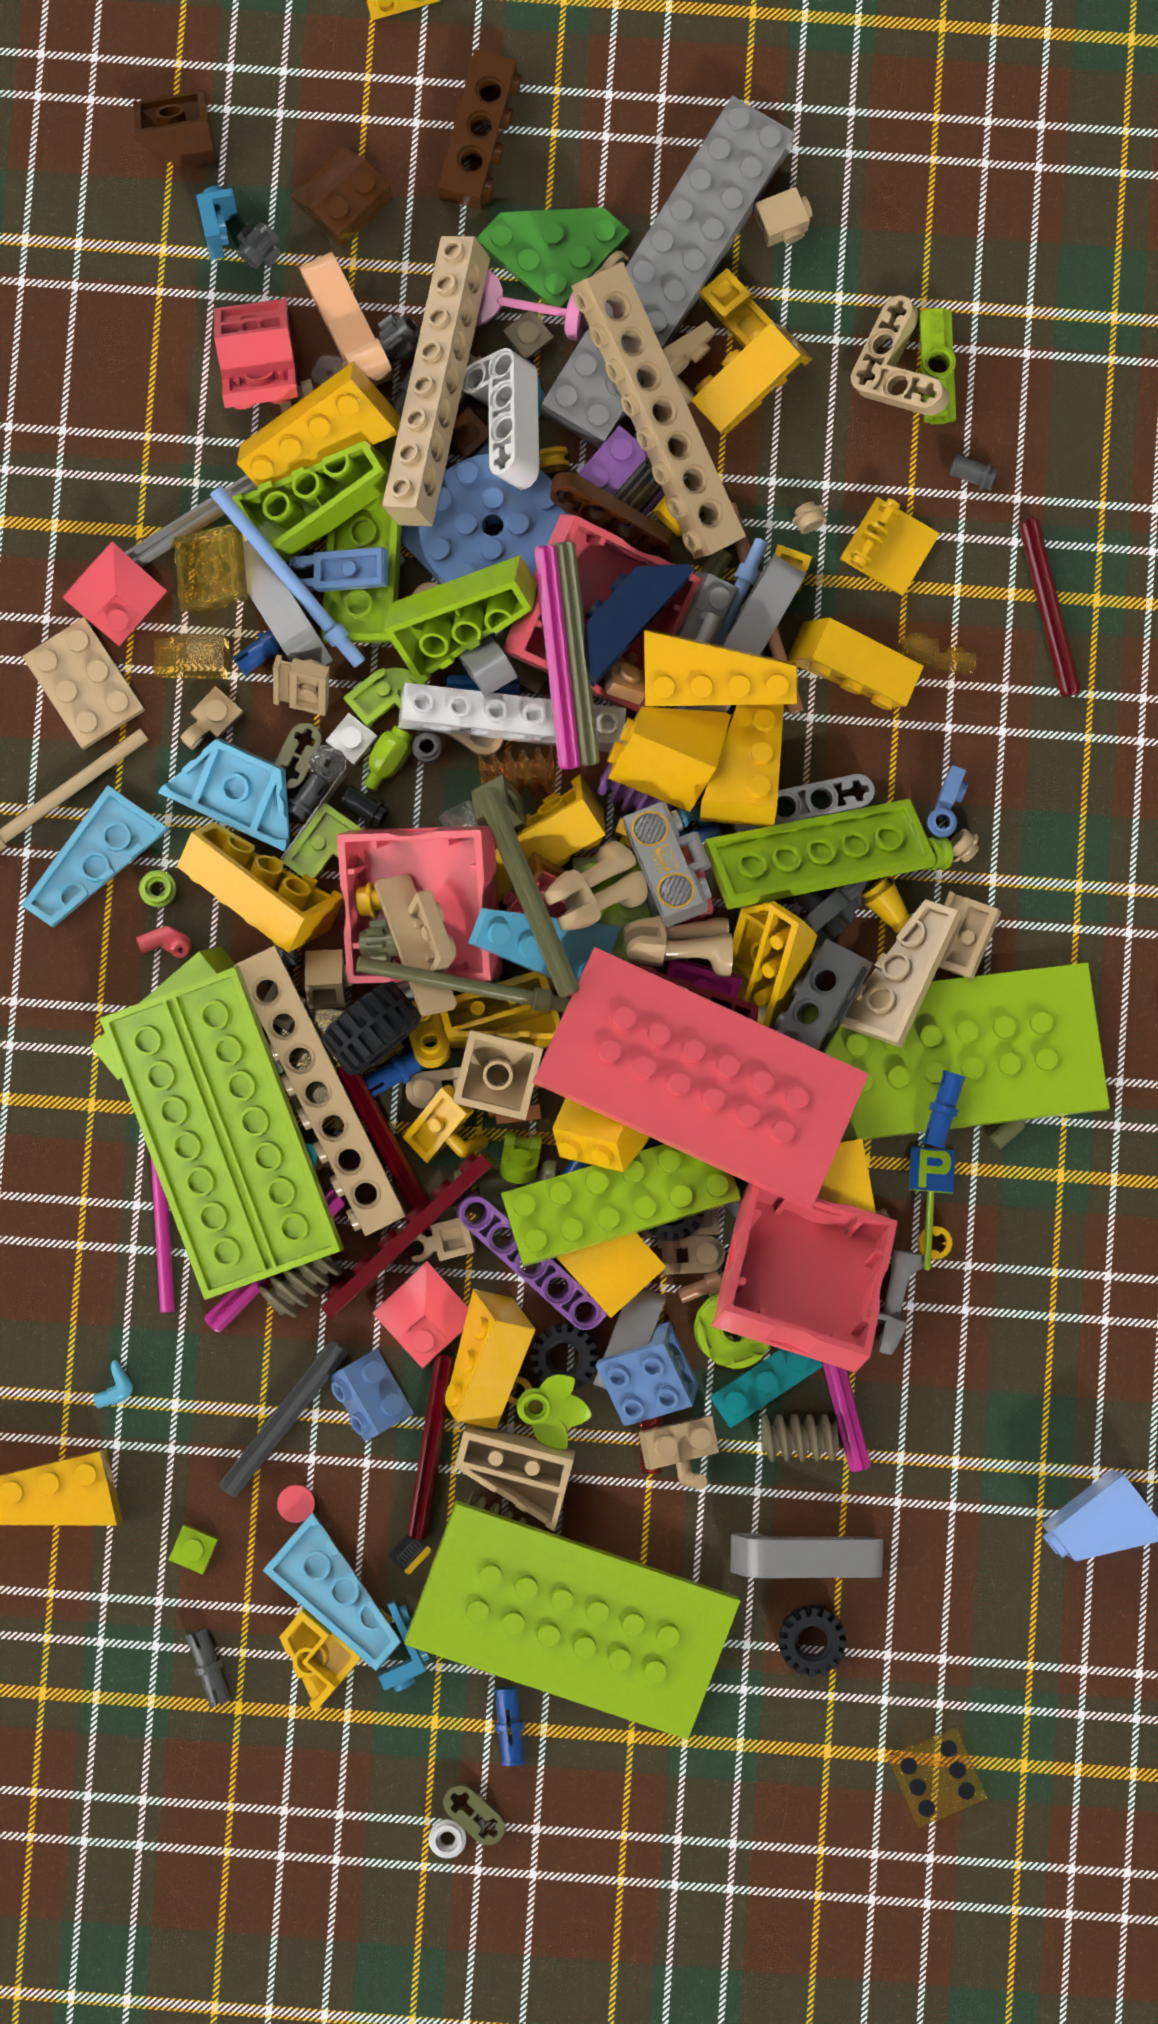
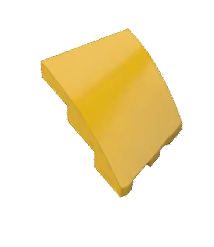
[555,1233,666,1318]
[279,1606,393,1712]

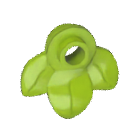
[517,1374,592,1450]

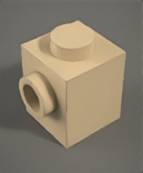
[753,187,813,247]
[305,949,352,1009]

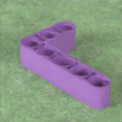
[455,1192,607,1330]

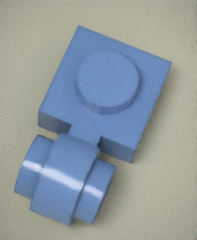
[926,765,969,838]

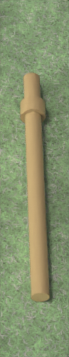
[0,729,148,852]

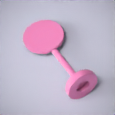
[476,269,587,342]

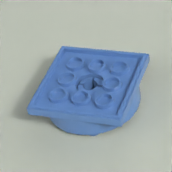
[401,442,572,638]

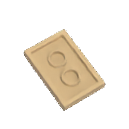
[22,617,145,750]

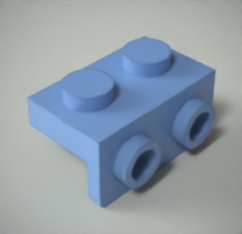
[329,1349,414,1441]

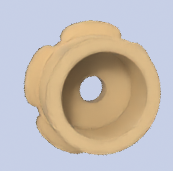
[792,501,827,534]
[949,829,979,863]

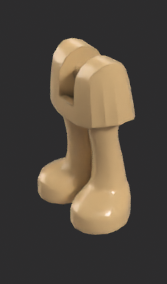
[543,840,648,931]
[623,916,733,977]

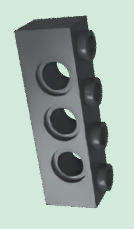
[774,938,873,1053]

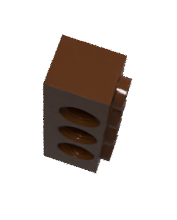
[438,49,522,210]

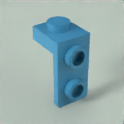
[378,1599,430,1692]

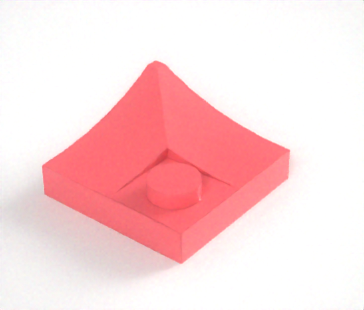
[62,541,167,646]
[372,1261,468,1369]

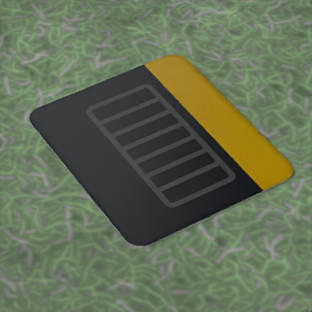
[388,1534,431,1575]

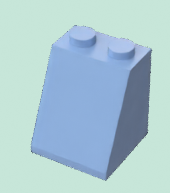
[1041,1469,1158,1561]

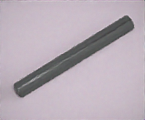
[219,1340,348,1497]

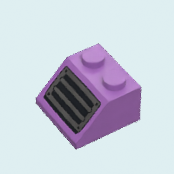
[578,425,665,528]

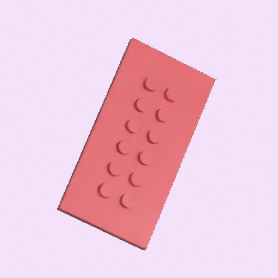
[532,947,869,1211]

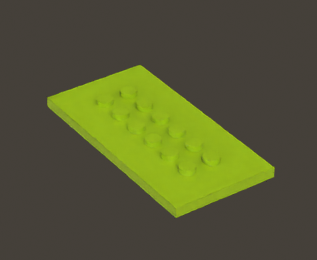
[799,963,1110,1142]
[99,966,344,1300]
[404,1500,740,1740]

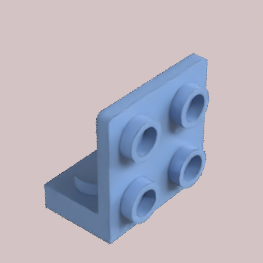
[596,1321,699,1426]

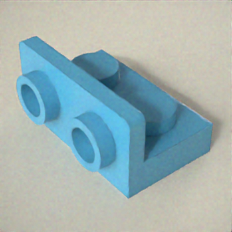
[196,186,238,261]

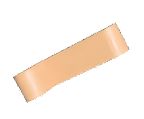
[299,251,393,387]

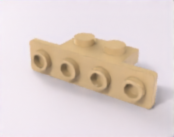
[374,874,457,1016]

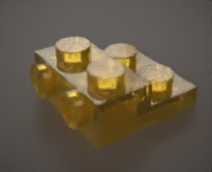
[174,524,248,614]

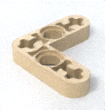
[850,295,949,416]

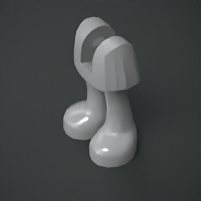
[877,1249,924,1355]

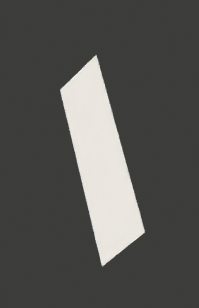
[281,772,346,860]

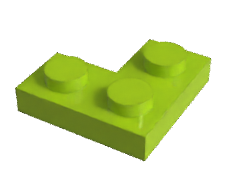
[282,802,363,879]

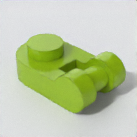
[500,1131,543,1184]

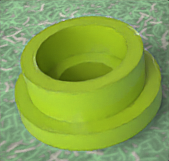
[139,870,177,908]

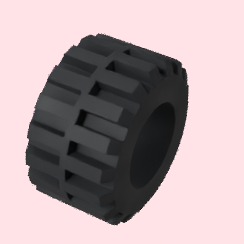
[321,981,422,1076]

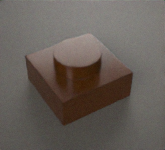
[451,406,489,459]

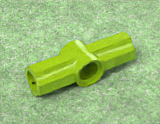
[919,308,956,425]

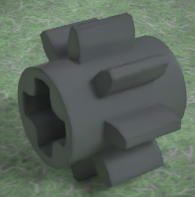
[236,222,281,269]
[376,314,420,360]

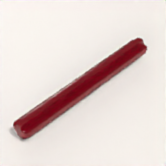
[1019,518,1081,697]
[337,1066,439,1228]
[407,1354,455,1540]

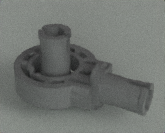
[793,878,880,946]

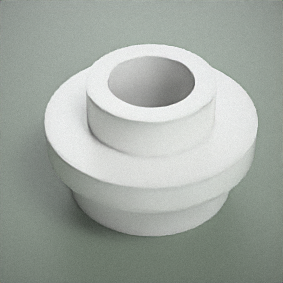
[428,1819,466,1858]

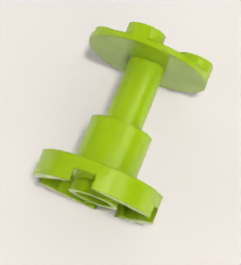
[694,1293,770,1369]

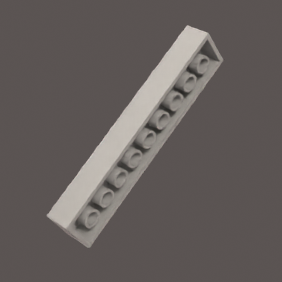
[541,95,795,449]

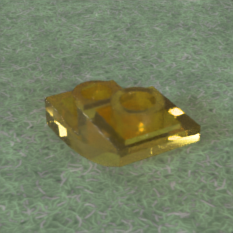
[898,633,976,674]

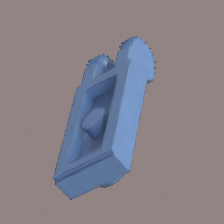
[289,547,389,592]

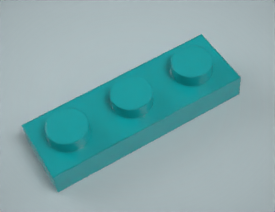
[709,1349,823,1428]

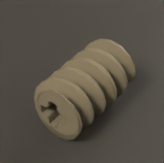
[258,1255,342,1318]
[761,1414,838,1462]

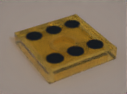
[887,1727,987,1828]

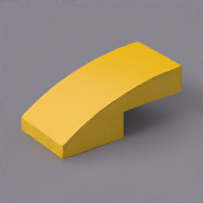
[700,268,774,348]

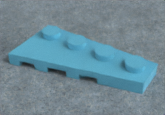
[21,785,169,928]
[468,908,621,983]
[263,1513,402,1671]

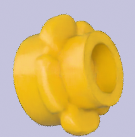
[356,882,383,919]

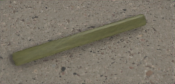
[554,541,600,766]
[477,787,579,997]

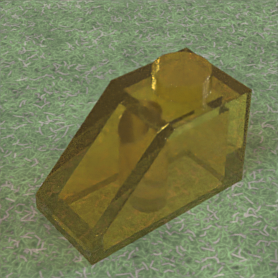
[154,634,229,679]

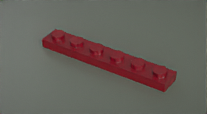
[321,1151,497,1319]

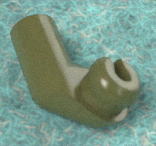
[988,1120,1025,1150]

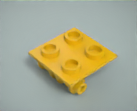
[840,497,940,596]

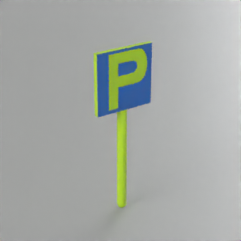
[909,1146,956,1271]

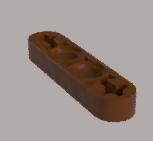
[550,472,673,559]

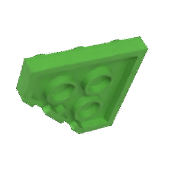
[476,207,630,308]

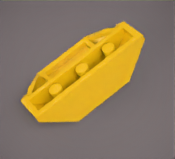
[731,901,817,1030]

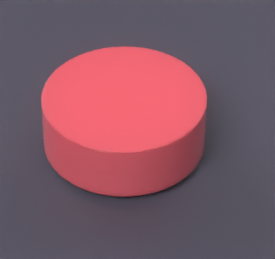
[277,1484,316,1523]

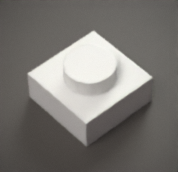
[326,713,378,766]

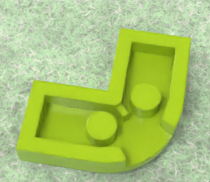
[343,668,428,733]

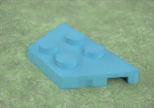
[158,739,290,851]

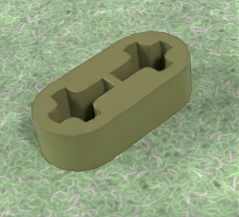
[275,723,323,791]
[443,1782,505,1845]

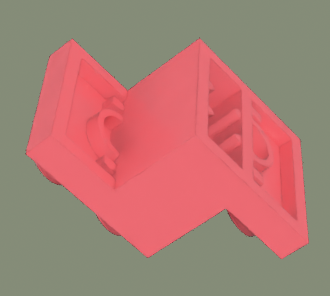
[214,298,298,409]

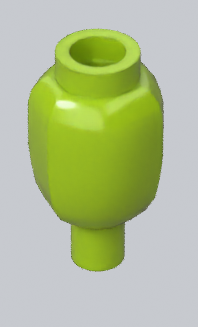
[364,725,414,791]

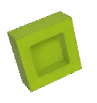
[168,1524,219,1575]

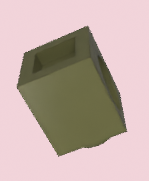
[471,774,526,832]

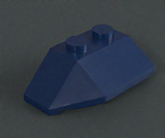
[585,564,695,687]

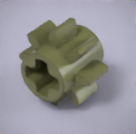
[359,919,399,963]

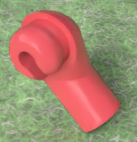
[136,926,192,959]

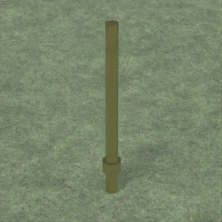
[356,956,570,1013]

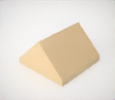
[452,1029,544,1121]

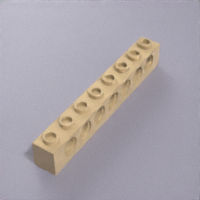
[382,236,490,527]
[571,262,746,559]
[234,946,406,1236]

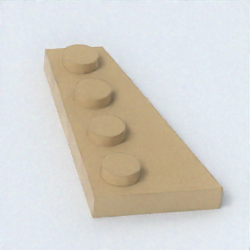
[840,899,962,1048]

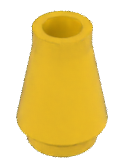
[862,877,911,933]

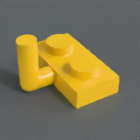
[402,1084,489,1163]

